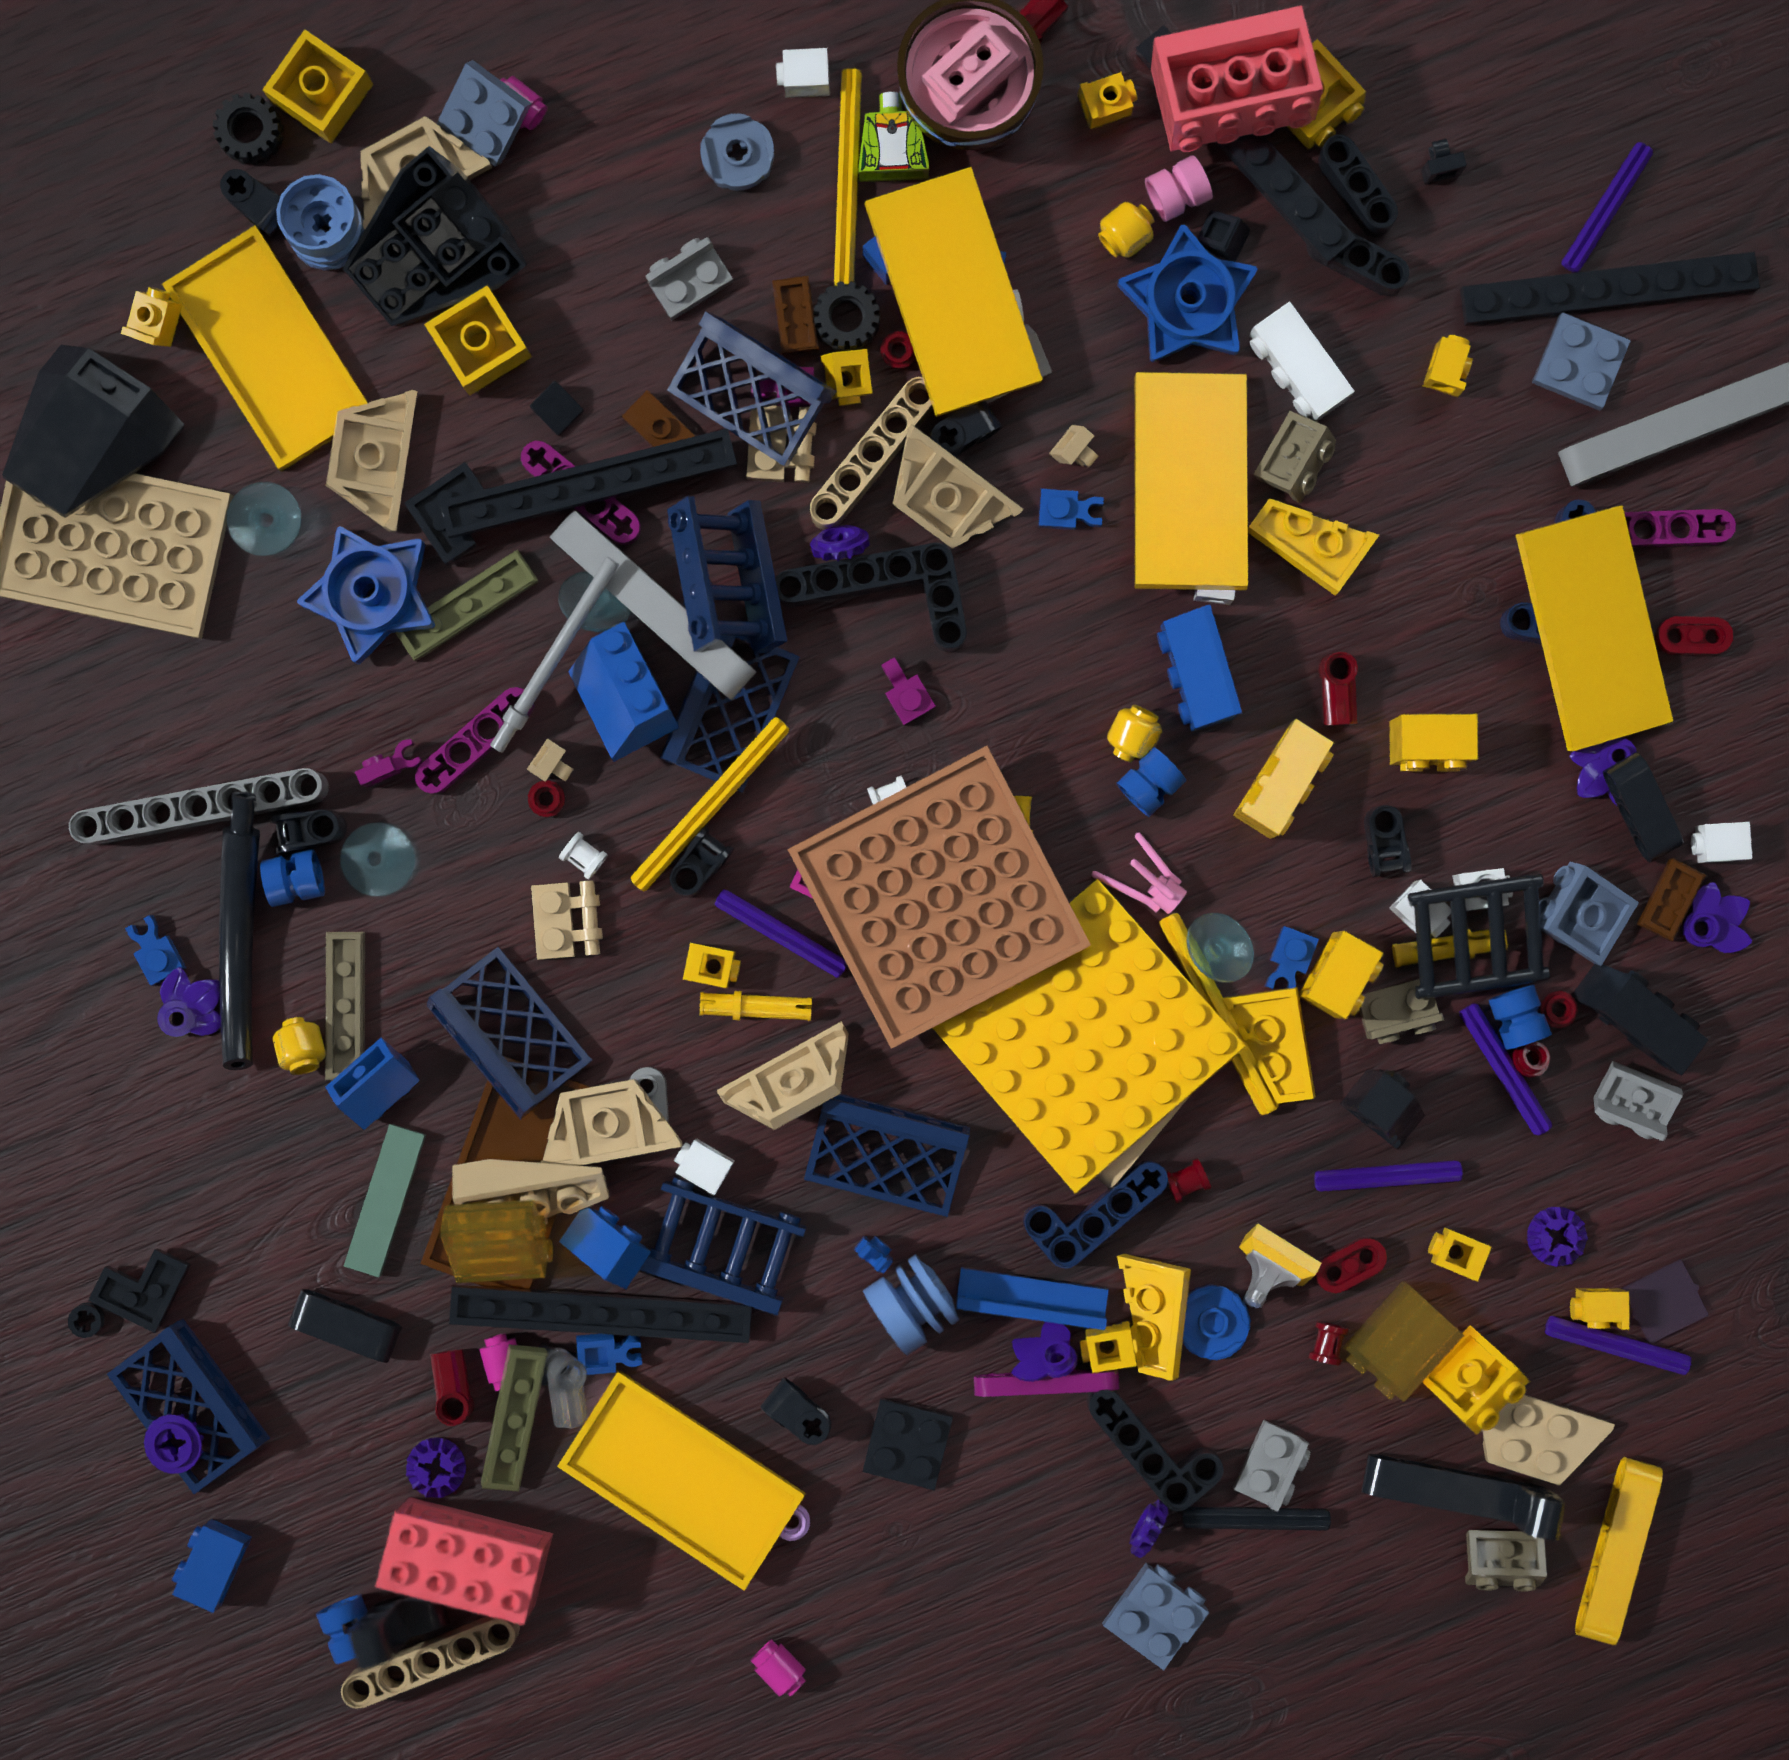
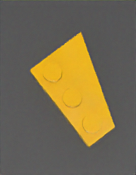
[1248,498,1379,596]
[1223,987,1316,1104]
[1117,1253,1191,1381]

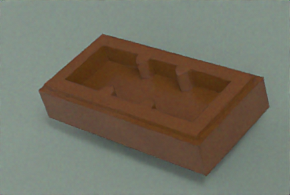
[772,276,819,356]
[622,390,695,447]
[1637,858,1706,941]

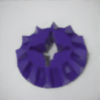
[810,525,870,561]
[1527,1207,1588,1267]
[144,1413,204,1474]
[406,1437,466,1498]
[1129,1500,1168,1558]

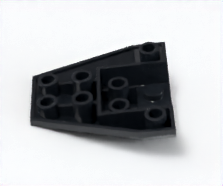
[343,146,527,326]
[2,344,185,518]

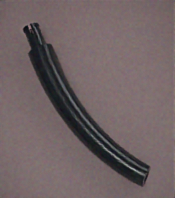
[219,792,260,1070]

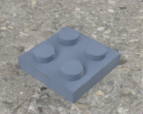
[437,60,532,167]
[1532,312,1631,411]

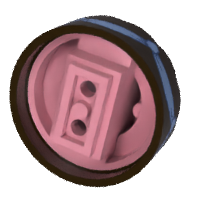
[897,0,1044,150]

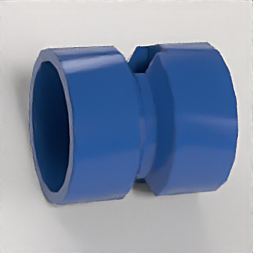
[1116,747,1187,817]
[260,849,325,907]
[1488,985,1552,1050]
[316,1594,368,1664]

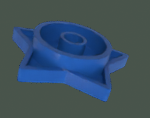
[1117,224,1257,363]
[297,526,435,665]

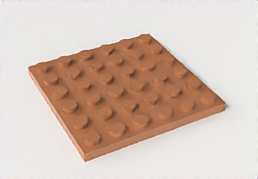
[788,746,1091,1049]

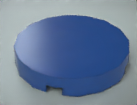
[1183,1284,1251,1360]

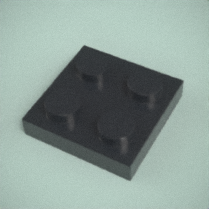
[862,1397,953,1490]

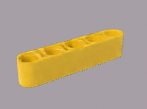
[1575,1457,1663,1645]

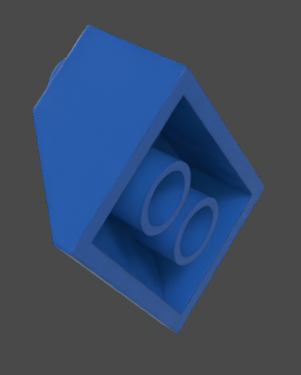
[1157,604,1242,732]
[568,621,680,762]

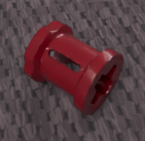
[1167,1158,1211,1204]
[1308,1321,1349,1366]

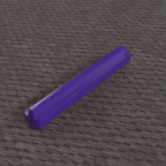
[1562,142,1653,273]
[715,889,847,978]
[1459,1003,1552,1136]
[1314,1161,1463,1192]
[1545,1316,1691,1375]

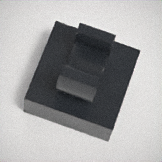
[1421,139,1467,185]

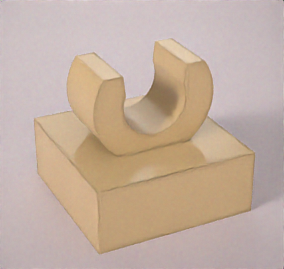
[1049,425,1098,467]
[527,739,574,782]

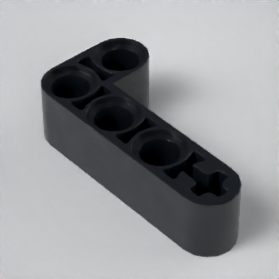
[1087,1389,1224,1511]
[348,1594,450,1670]

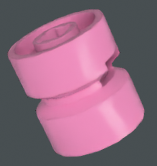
[1145,155,1213,222]

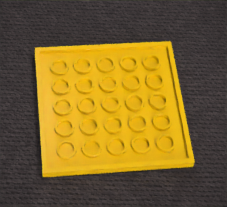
[932,879,1246,1194]

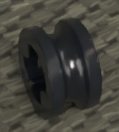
[68,1302,105,1338]

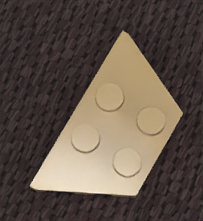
[361,116,492,230]
[326,390,417,533]
[893,424,1023,549]
[717,1021,849,1130]
[540,1079,683,1166]
[1482,1395,1615,1485]

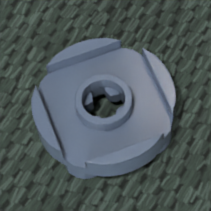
[700,114,775,190]

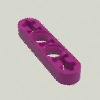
[521,441,641,545]
[1624,509,1736,547]
[415,687,534,795]
[973,1369,1120,1397]

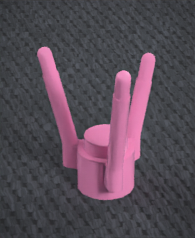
[1091,832,1187,914]

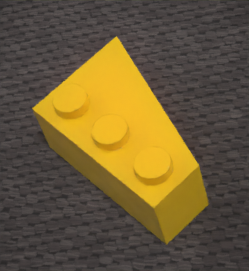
[1233,719,1334,839]

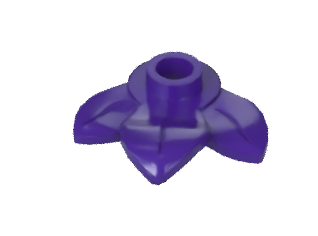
[1569,737,1637,806]
[1682,882,1752,953]
[157,967,221,1037]
[1012,1322,1077,1382]

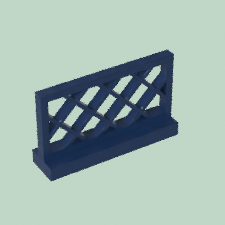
[667,311,836,467]
[659,636,800,793]
[426,947,592,1120]
[804,1094,970,1217]
[107,1319,270,1494]

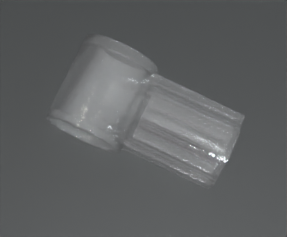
[543,1348,588,1429]

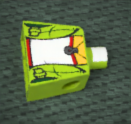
[859,92,929,182]

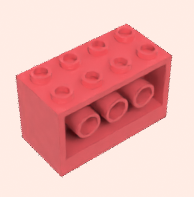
[1151,5,1323,152]
[376,1497,553,1625]

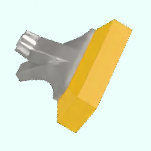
[1239,1224,1322,1308]

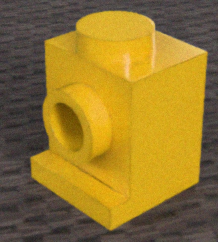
[1078,72,1137,129]
[121,287,182,347]
[1423,335,1473,397]
[821,349,872,406]
[683,943,741,988]
[1428,1227,1492,1282]
[1570,1288,1629,1330]
[1079,1321,1137,1373]

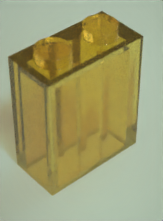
[440,1200,553,1283]
[1343,1281,1464,1402]

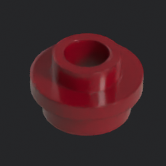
[880,331,916,369]
[528,780,565,817]
[1539,991,1578,1028]
[1513,1042,1550,1078]

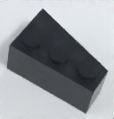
[1571,964,1708,1076]
[1340,1069,1425,1150]

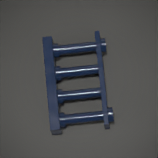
[667,496,787,653]
[639,1177,806,1315]

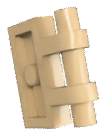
[747,404,817,483]
[531,880,603,960]

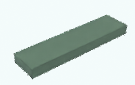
[344,1123,426,1277]

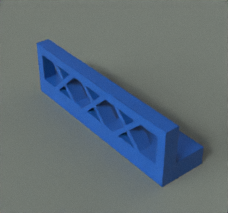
[956,1267,1109,1330]

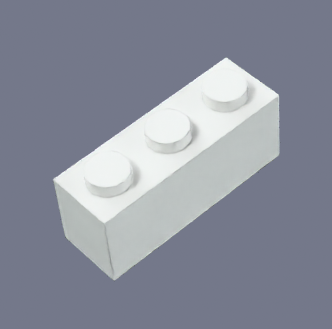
[1250,301,1355,422]

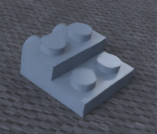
[1539,861,1639,966]
[1102,1563,1209,1670]

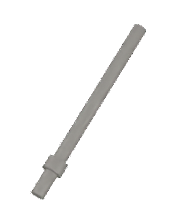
[490,557,620,753]

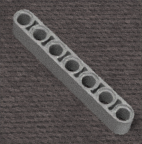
[1558,362,1789,487]
[550,509,756,700]
[69,768,329,845]

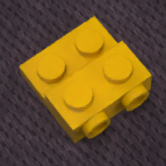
[1287,39,1366,149]
[1418,1325,1529,1435]

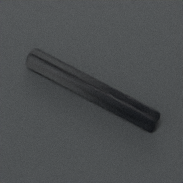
[1182,1507,1331,1531]

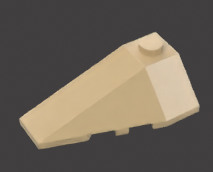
[453,1159,609,1248]

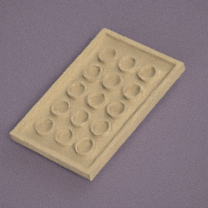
[0,474,233,639]

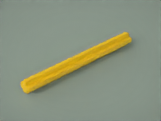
[834,68,861,286]
[631,717,790,891]
[1160,913,1279,1115]

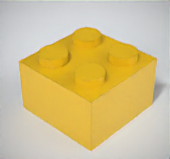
[262,29,373,144]
[424,285,532,396]
[1390,714,1478,772]
[1299,931,1384,1019]

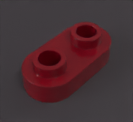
[1655,616,1733,655]
[1315,1237,1387,1293]

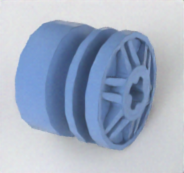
[276,174,365,270]
[863,1254,960,1356]

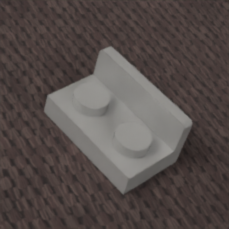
[646,237,734,321]
[1233,1420,1311,1512]

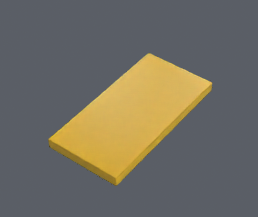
[864,167,1043,417]
[162,225,368,472]
[1135,372,1248,590]
[1516,505,1673,751]
[557,1371,806,1591]

